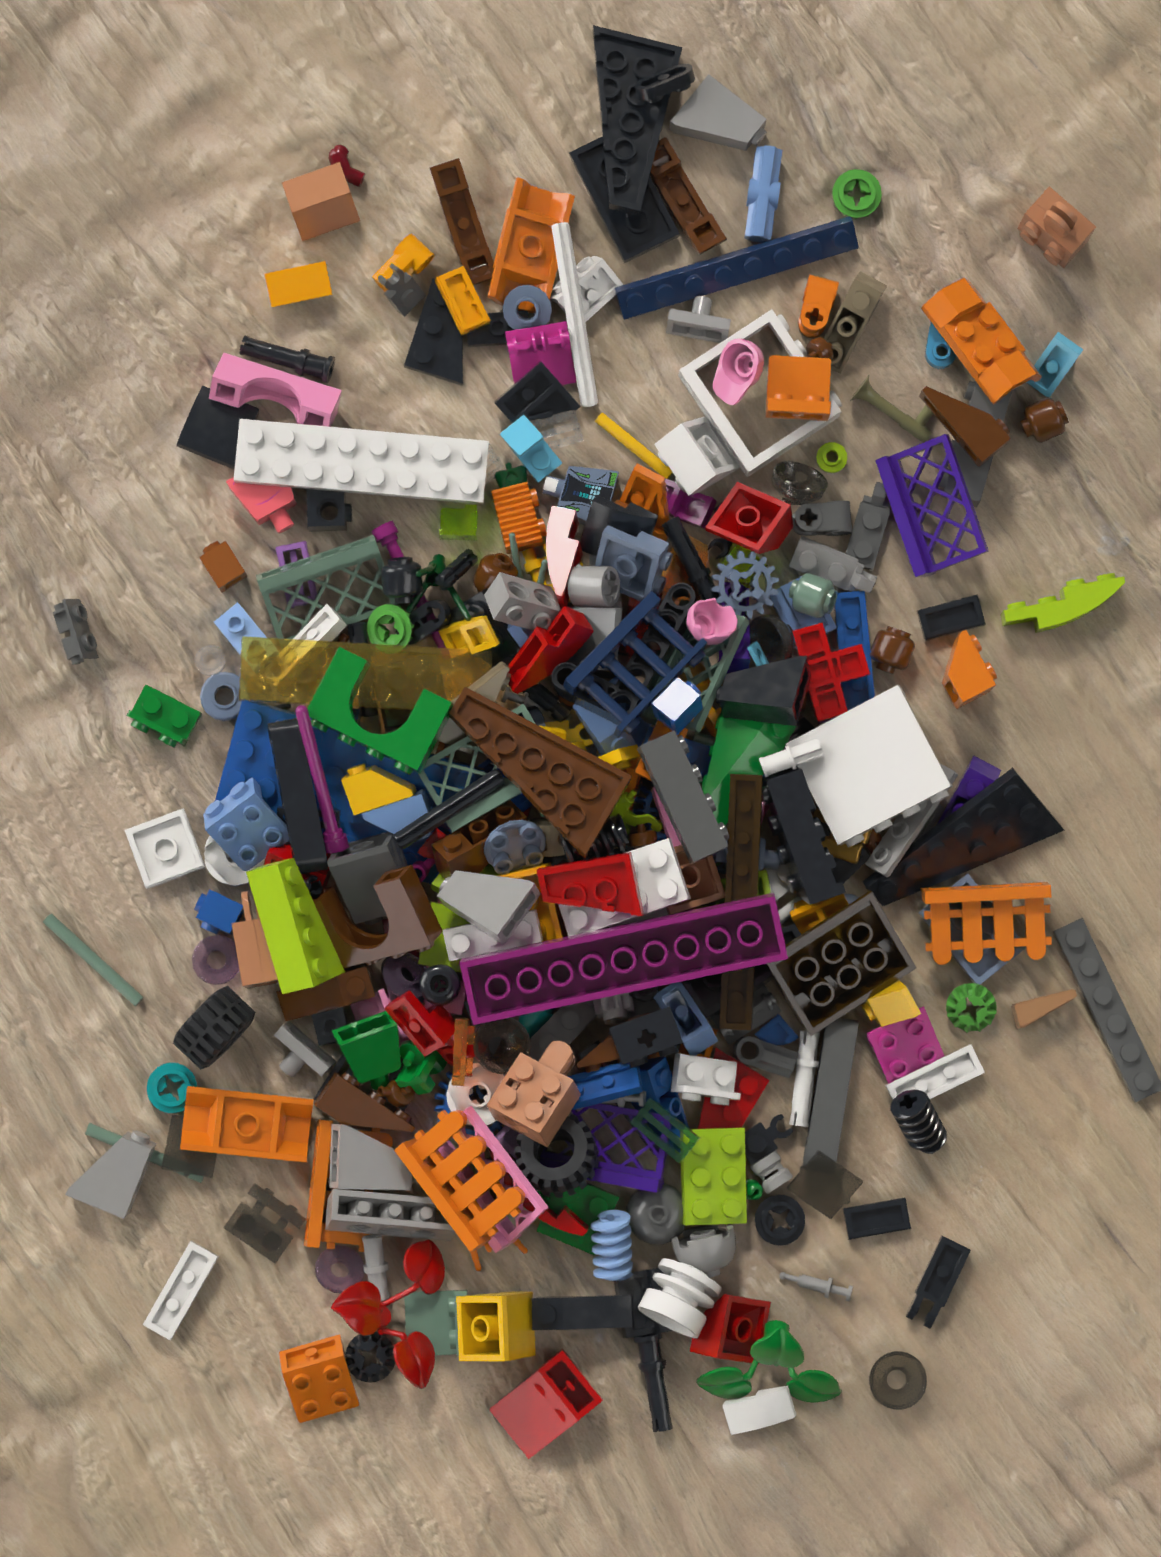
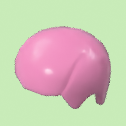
[686,598,738,645]

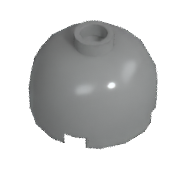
[671,1224,736,1278]

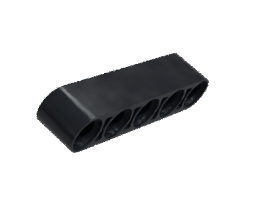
[267,718,328,874]

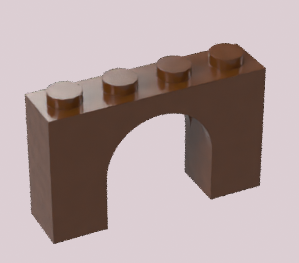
[311,865,443,971]

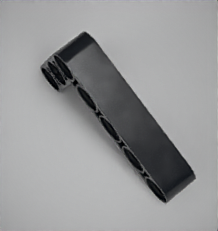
[552,583,696,725]

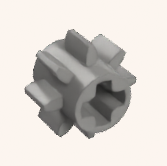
[593,993,634,1025]

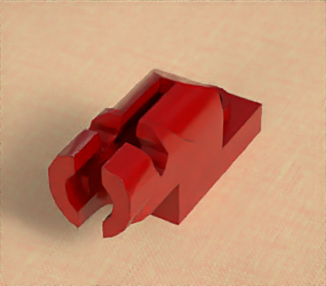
[384,990,481,1070]

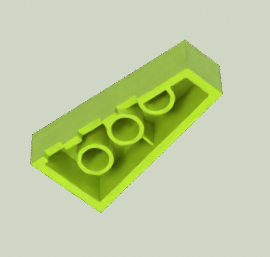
[246,858,345,994]

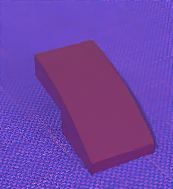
[665,478,717,530]

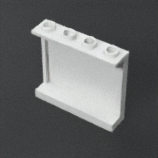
[786,685,953,848]

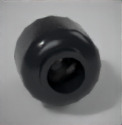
[381,557,423,604]
[419,964,461,1006]

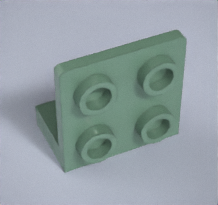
[404,1290,468,1356]

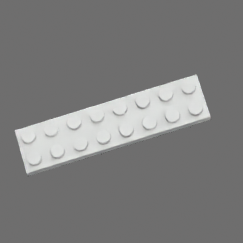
[234,419,489,504]

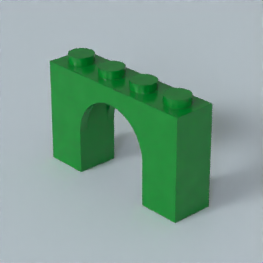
[307,647,453,775]

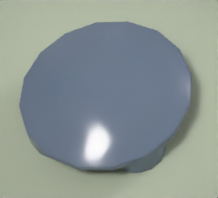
[484,820,546,875]

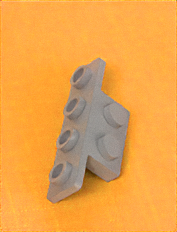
[866,764,958,877]

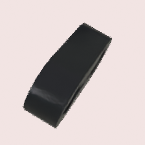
[396,599,451,645]

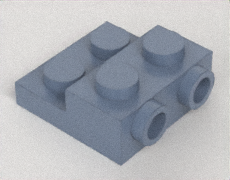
[595,525,673,601]

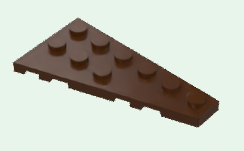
[449,687,632,858]

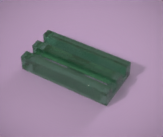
[630,1097,700,1163]

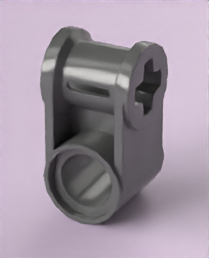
[792,501,852,536]

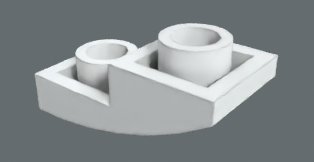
[722,1386,796,1435]

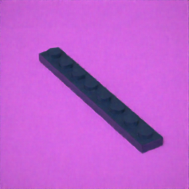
[614,216,859,320]

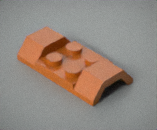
[487,177,575,313]
[921,278,1042,405]
[180,1086,314,1163]

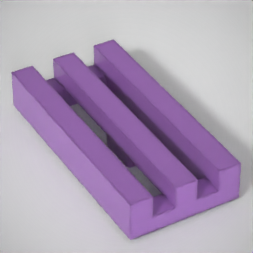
[275,541,319,608]

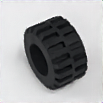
[173,986,256,1070]
[515,1113,599,1198]

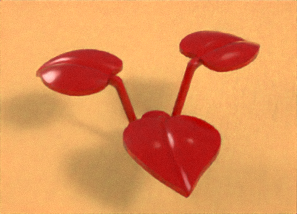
[331,1239,445,1389]

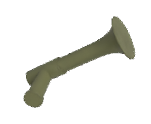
[850,375,933,443]

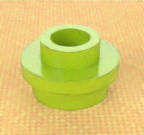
[816,442,847,473]

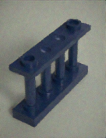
[563,591,707,738]

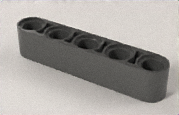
[802,1017,859,1173]

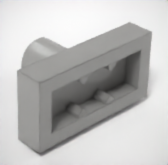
[666,296,731,343]
[274,1021,336,1077]

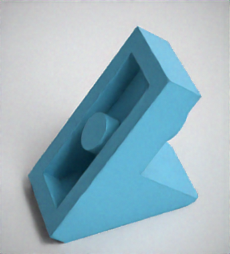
[1026,332,1083,397]
[499,415,562,483]

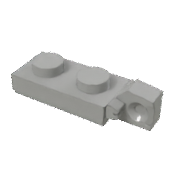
[789,536,877,593]

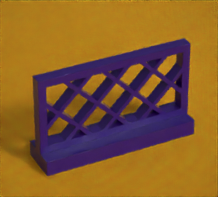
[875,434,989,578]
[540,1103,673,1193]

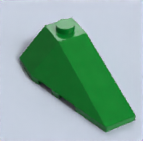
[701,711,797,825]

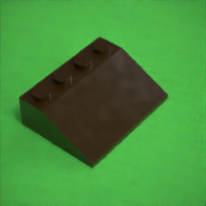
[766,890,917,1036]

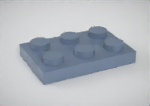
[918,874,1026,984]

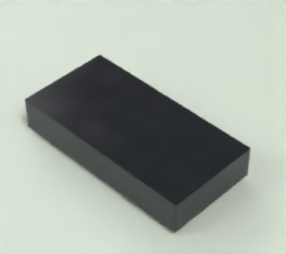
[917,594,986,641]
[843,1197,911,1240]

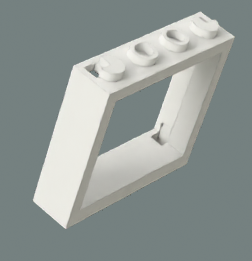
[678,309,842,477]

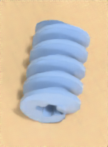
[591,1210,633,1281]

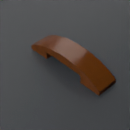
[650,137,727,255]
[430,158,494,285]

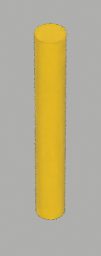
[595,412,673,479]

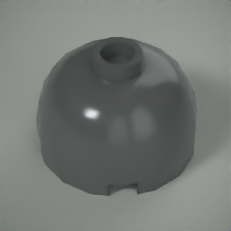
[626,1183,686,1245]

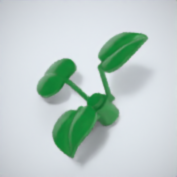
[696,1320,842,1403]

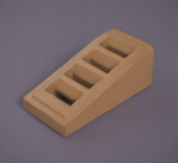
[1011,989,1077,1029]

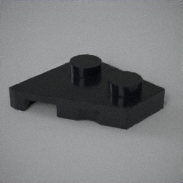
[494,361,581,423]

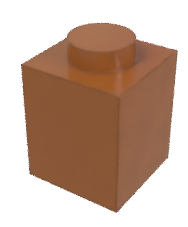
[199,541,248,593]

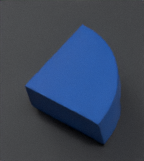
[754,1014,799,1045]

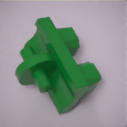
[395,1040,447,1095]

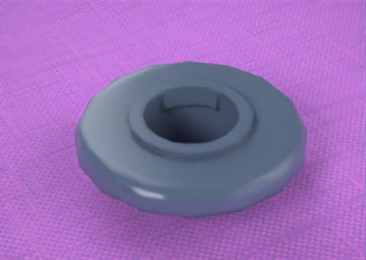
[503,285,552,330]
[200,672,250,721]

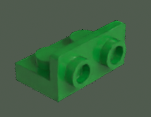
[126,684,202,748]

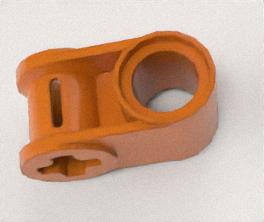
[798,274,839,338]

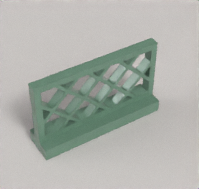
[256,535,398,648]
[640,599,750,733]
[418,704,535,832]

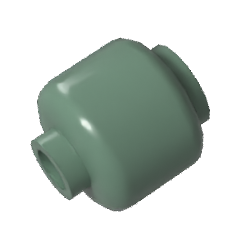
[789,573,838,618]

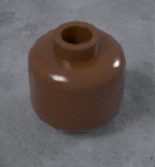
[1020,397,1069,443]
[473,553,518,592]
[870,626,915,674]

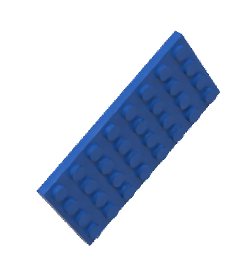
[215,698,485,884]

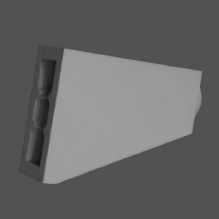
[669,74,767,151]
[437,870,541,945]
[329,1124,415,1190]
[65,1131,157,1219]

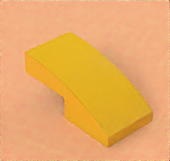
[438,616,500,658]

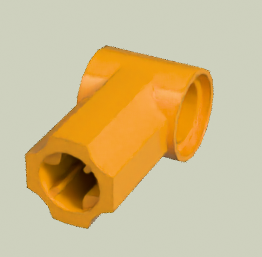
[372,233,435,292]

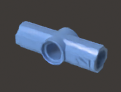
[744,145,783,243]

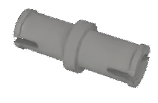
[362,1234,390,1300]

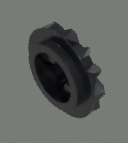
[755,1195,805,1246]
[345,1332,395,1383]

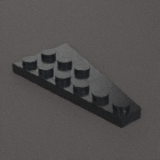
[592,25,683,216]
[862,767,1065,906]

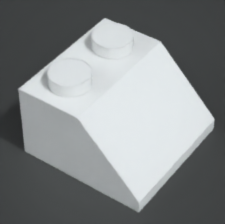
[654,416,740,496]

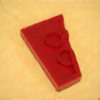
[536,852,644,917]
[697,1048,770,1129]

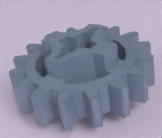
[711,551,779,619]

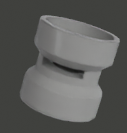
[750,1150,793,1194]

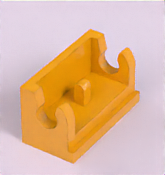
[265,261,333,307]

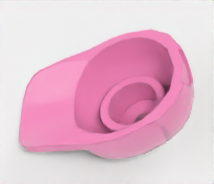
[713,339,764,405]

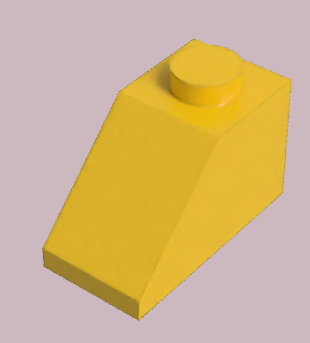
[341,763,417,815]
[861,980,921,1027]

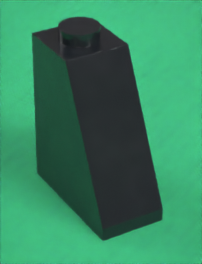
[716,656,811,726]

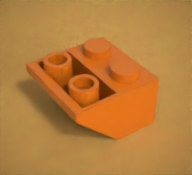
[942,630,997,710]

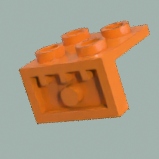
[765,355,831,421]
[279,1334,359,1423]

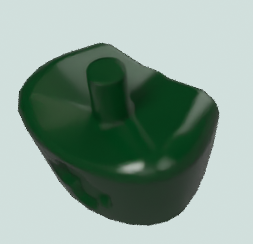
[494,463,527,488]

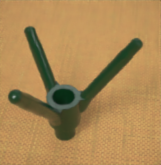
[406,554,471,621]

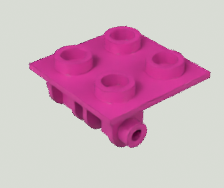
[505,321,576,385]
[866,1006,945,1084]

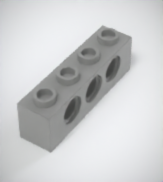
[325,1189,456,1241]

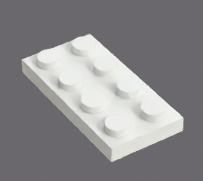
[558,838,691,936]

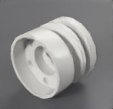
[638,1258,722,1338]

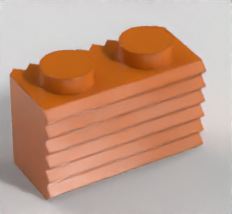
[491,482,547,554]

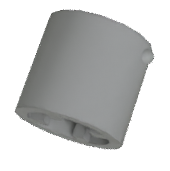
[568,564,620,607]

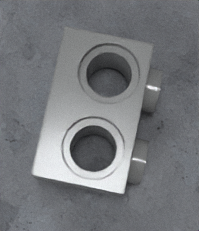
[484,572,561,631]

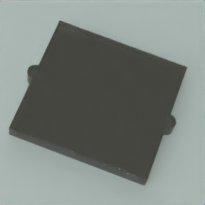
[161,1114,218,1178]
[787,1150,863,1219]

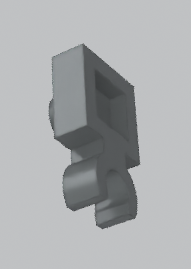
[378,263,426,317]

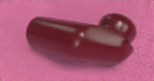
[328,145,366,187]

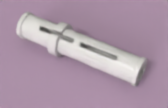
[789,1030,820,1127]

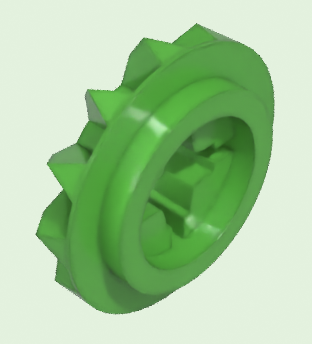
[832,169,882,219]
[367,604,414,654]
[946,983,997,1033]

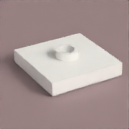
[125,808,206,889]

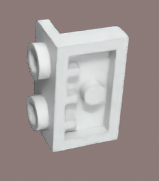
[550,256,624,322]
[671,1054,741,1105]

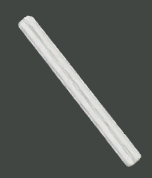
[552,222,598,407]

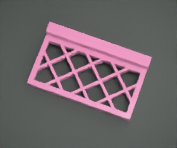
[438,1106,549,1253]

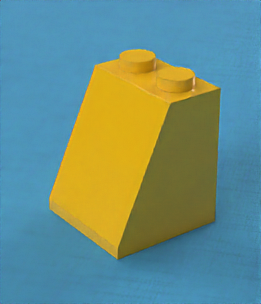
[456,1291,536,1361]

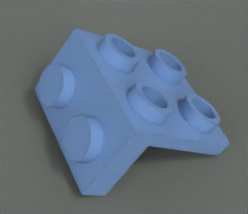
[203,777,289,871]

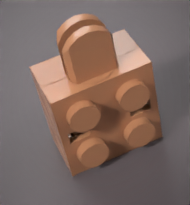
[1017,186,1096,268]
[232,891,279,989]
[487,1041,581,1147]

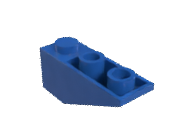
[631,1057,690,1156]

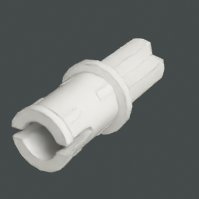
[759,739,823,777]

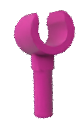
[413,858,435,883]

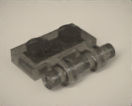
[223,1183,306,1264]

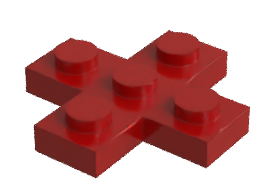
[792,622,870,722]

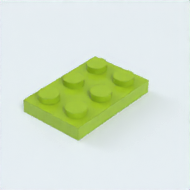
[680,1127,747,1226]

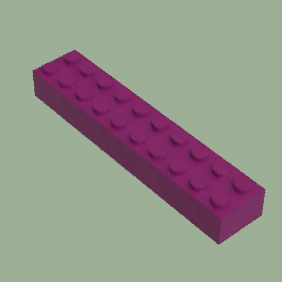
[459,893,788,1025]

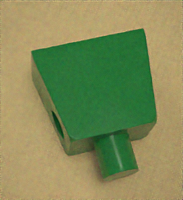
[332,1011,401,1090]

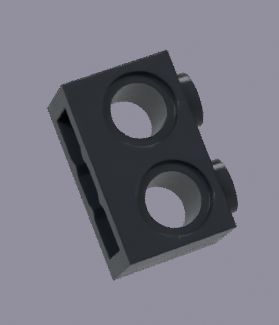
[307,489,352,532]

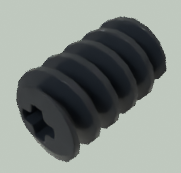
[559,813,629,863]
[890,1089,947,1154]

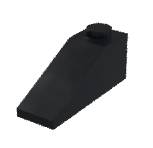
[531,1295,633,1330]

